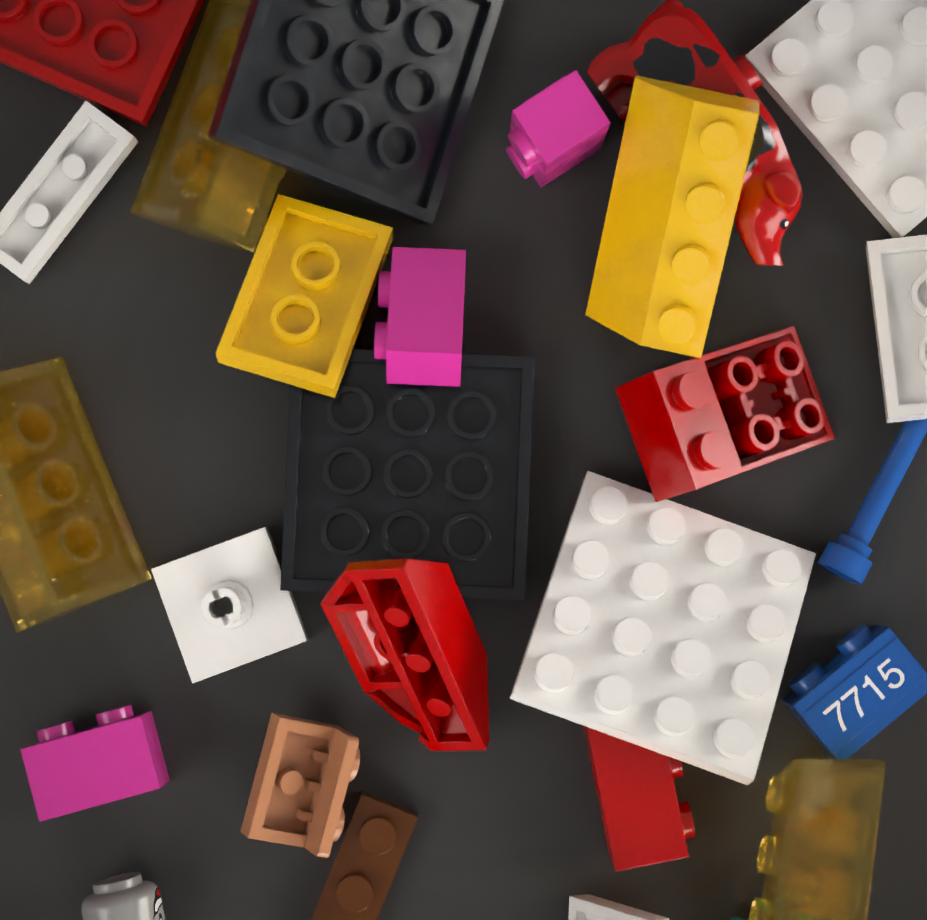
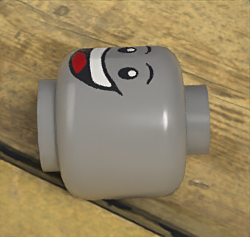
[81,872,165,920]

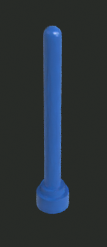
[817,419,927,586]

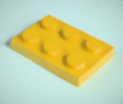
[215,194,393,398]

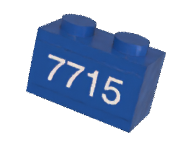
[783,624,927,764]

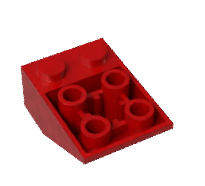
[615,326,835,502]

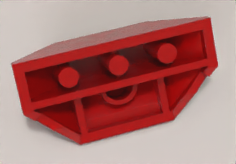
[320,559,490,751]

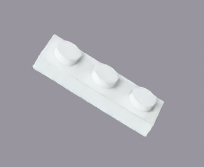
[0,101,139,284]

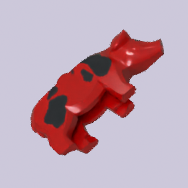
[587,0,803,266]

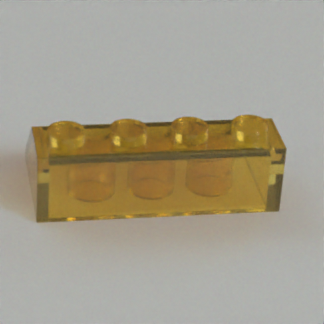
[131,0,287,253]
[0,357,152,633]
[749,759,886,920]

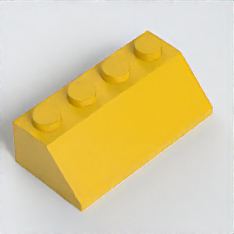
[585,76,759,358]

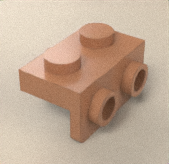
[240,712,360,858]

